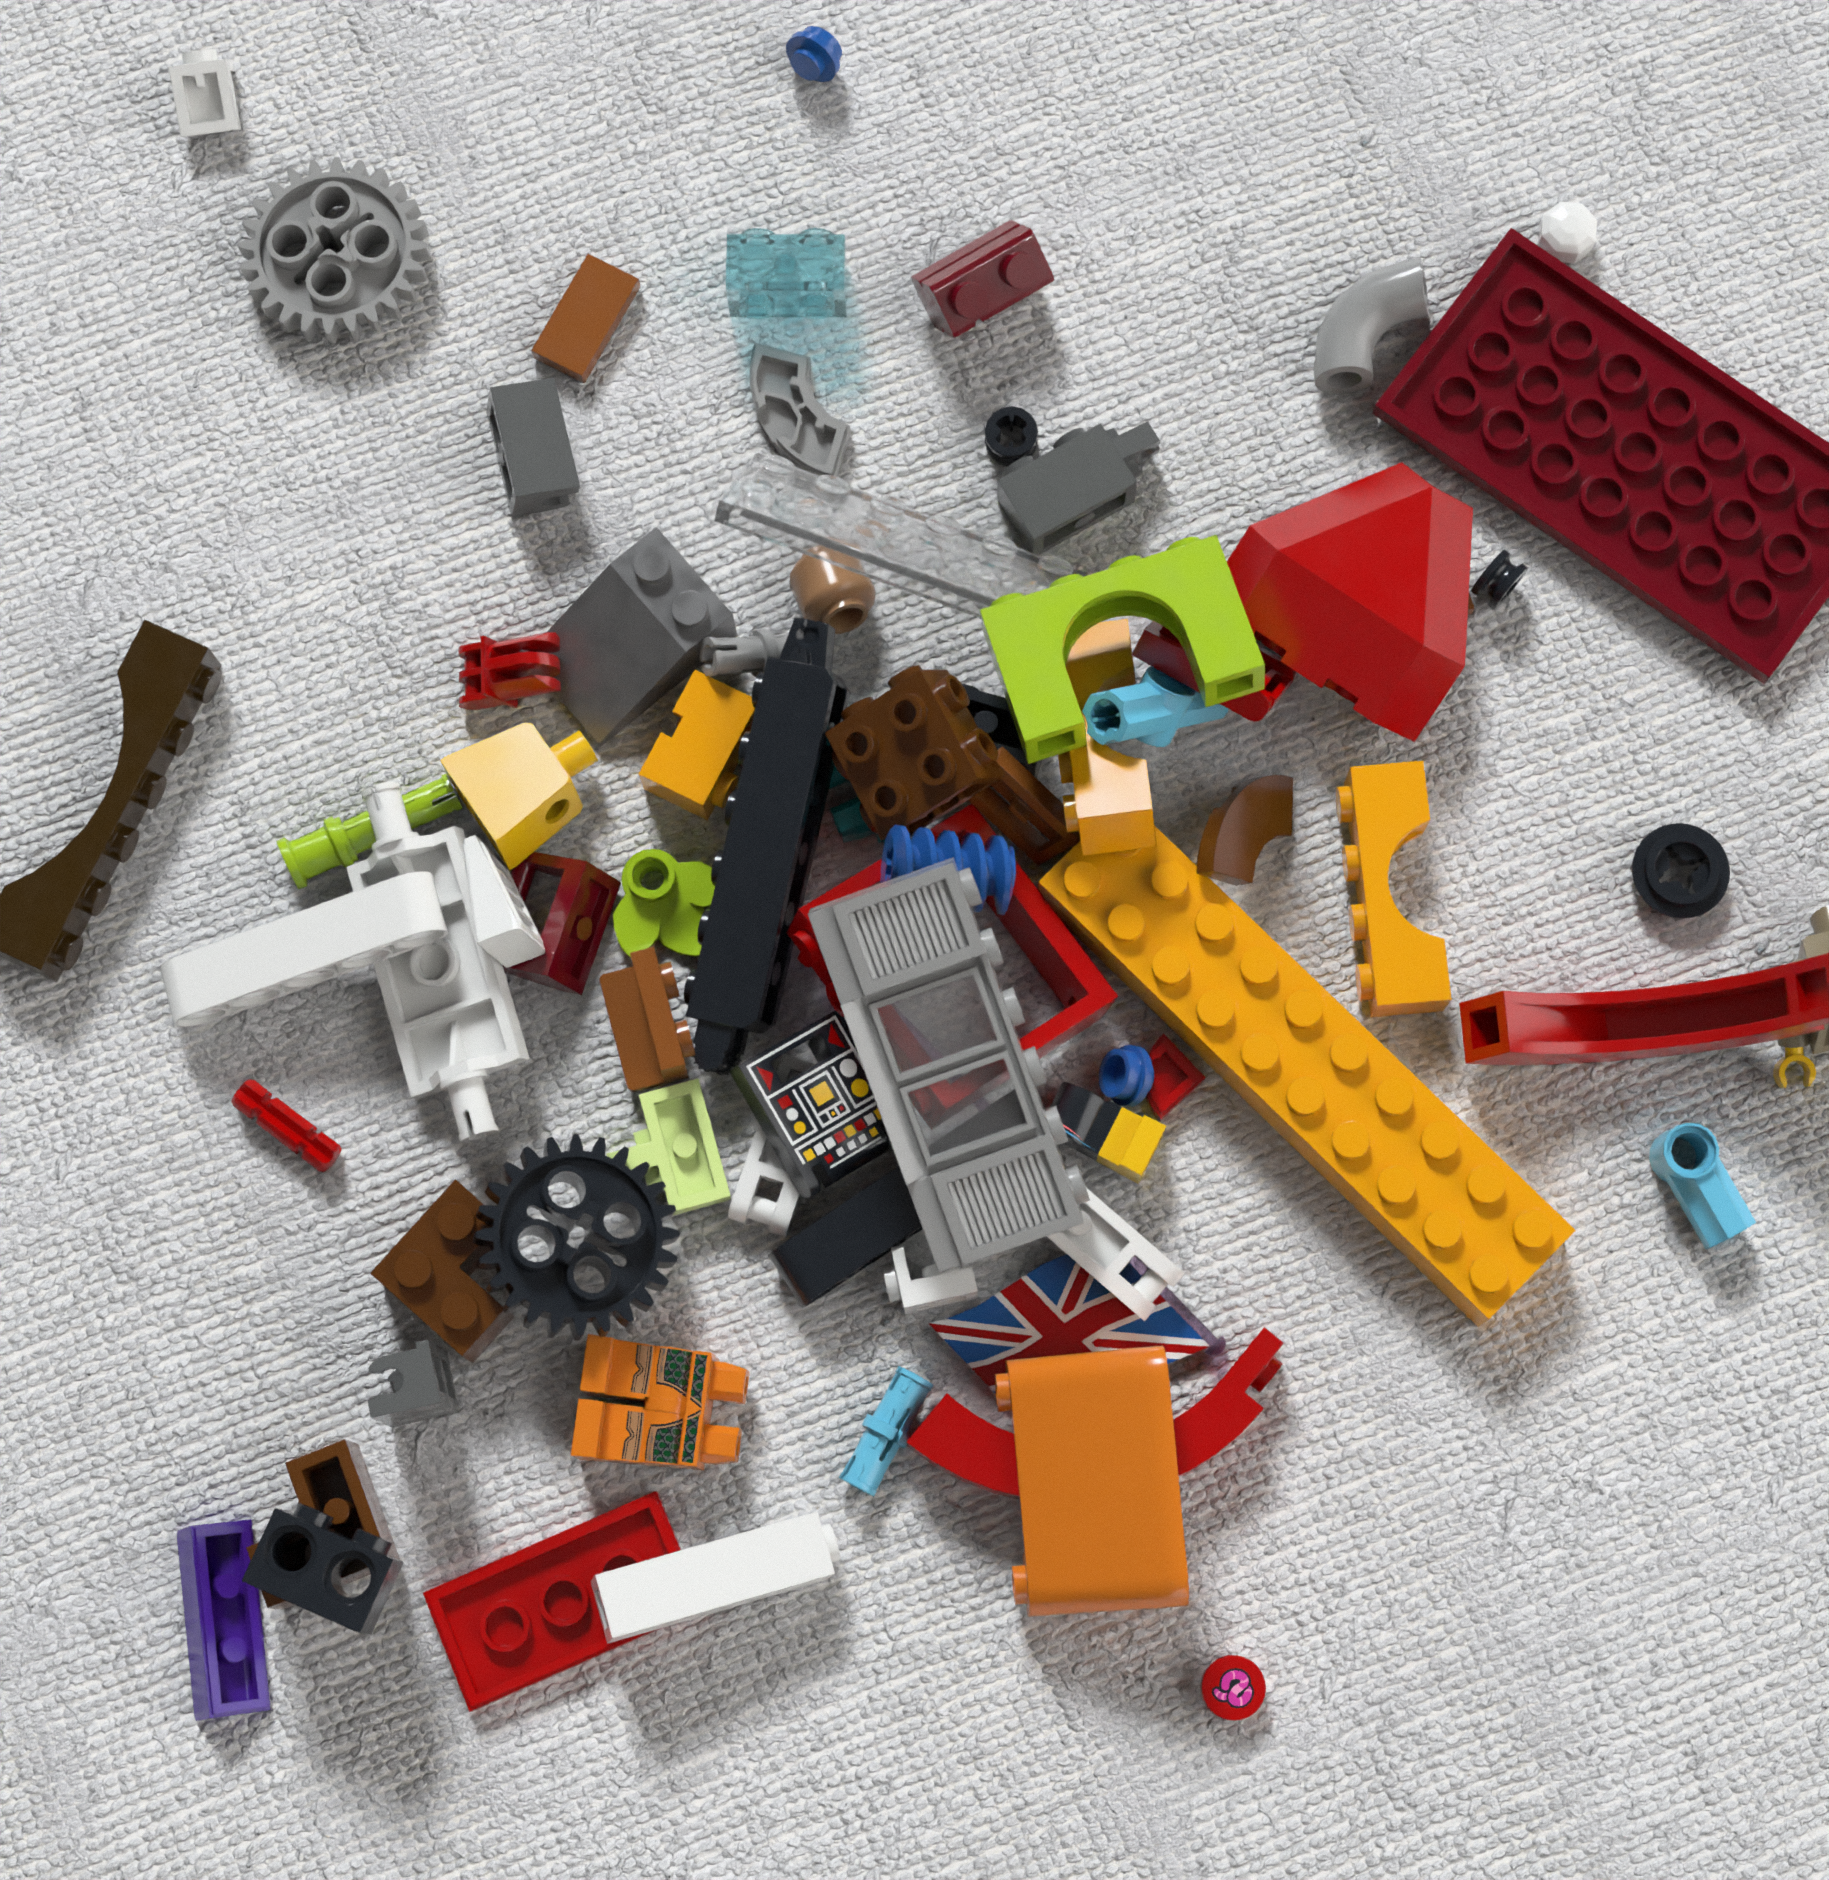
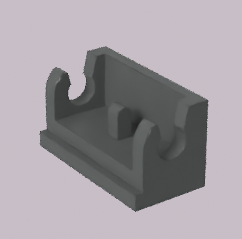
[486,377,580,519]
[368,1339,459,1428]

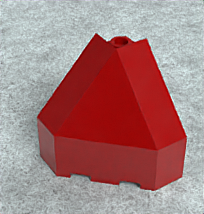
[1227,462,1473,742]

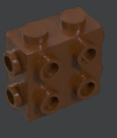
[825,665,1004,840]

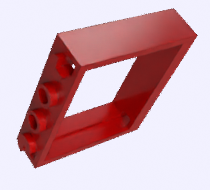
[786,804,1118,1130]

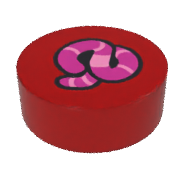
[1200,1655,1266,1721]

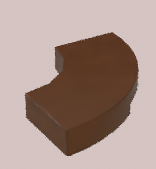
[1196,775,1293,886]

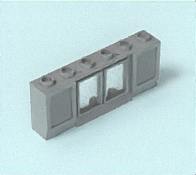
[808,857,1090,1273]

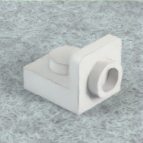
[168,49,241,137]
[882,1245,978,1315]

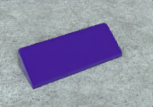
[177,1519,271,1721]

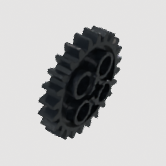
[473,1134,680,1341]

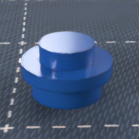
[786,26,842,82]
[1098,1045,1154,1107]

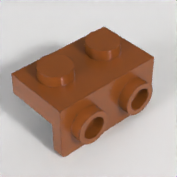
[599,947,695,1092]

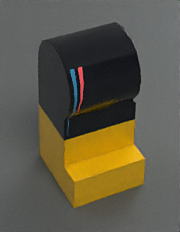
[1049,1082,1166,1184]

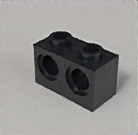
[242,1502,404,1634]

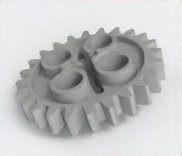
[238,157,431,344]

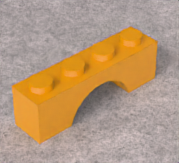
[1058,619,1157,856]
[1336,761,1452,1018]

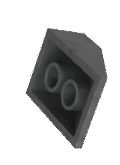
[547,527,738,747]

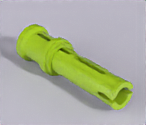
[276,774,462,890]

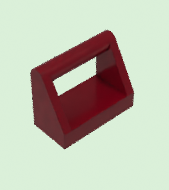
[503,852,621,995]

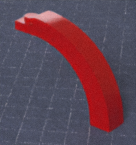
[1459,953,1829,1065]
[906,1327,1284,1500]

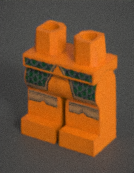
[571,1334,750,1471]

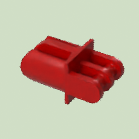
[458,632,561,710]

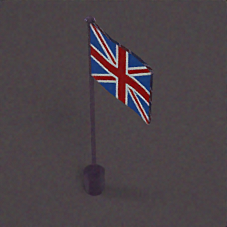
[819,979,1226,1394]

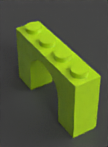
[980,535,1265,764]

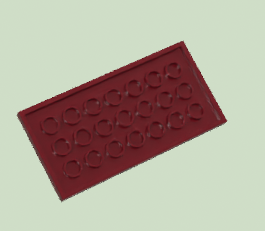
[1372,228,1829,684]

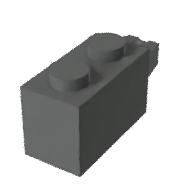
[997,421,1160,558]

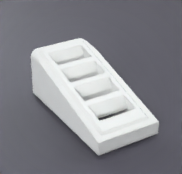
[463,835,545,968]

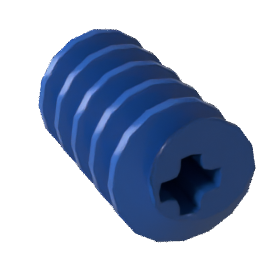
[880,825,1016,915]

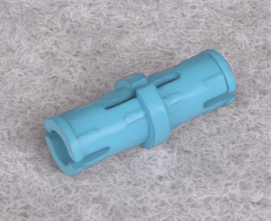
[839,1366,934,1497]

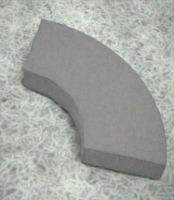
[749,342,851,486]

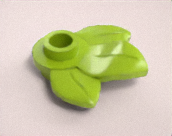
[613,849,715,958]

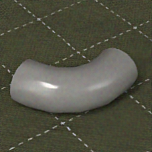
[1313,258,1429,394]

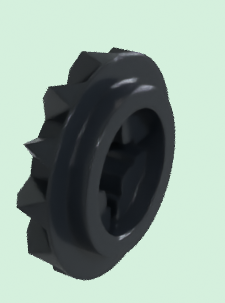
[1629,823,1730,921]

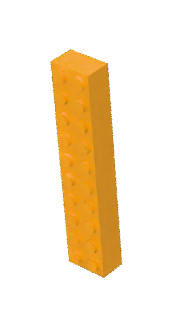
[1038,825,1576,1327]

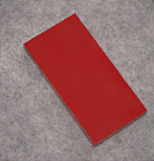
[423,1491,682,1712]

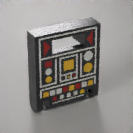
[729,1010,891,1199]

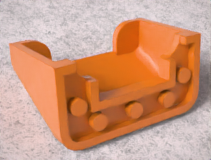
[995,1345,1189,1617]

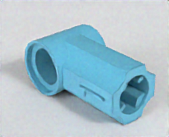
[1649,1123,1756,1249]

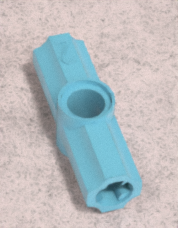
[1082,666,1229,747]

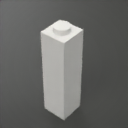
[591,1512,840,1644]

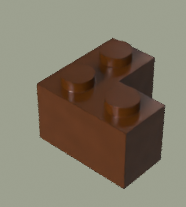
[370,1179,515,1363]
[246,1439,400,1610]

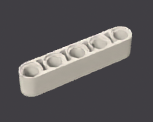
[160,871,448,1027]

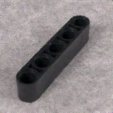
[768,1089,1027,1308]

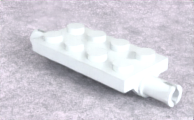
[346,782,530,1143]

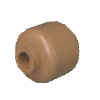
[789,543,876,634]

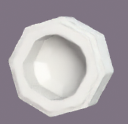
[1538,202,1597,264]

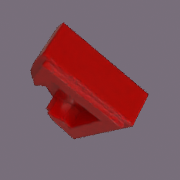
[1146,1033,1206,1122]

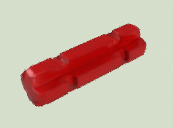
[231,1079,342,1172]

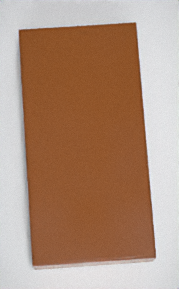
[531,254,641,384]

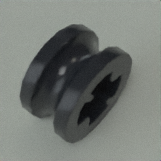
[985,406,1038,466]
[1471,549,1528,610]

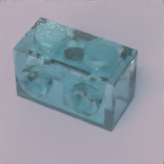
[726,228,847,319]

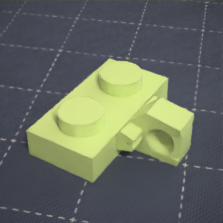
[606,1079,731,1216]

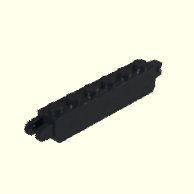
[684,618,851,1075]

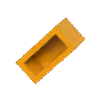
[639,670,756,821]

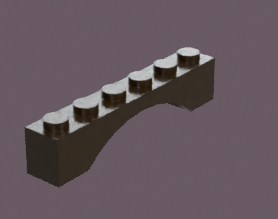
[0,619,222,982]

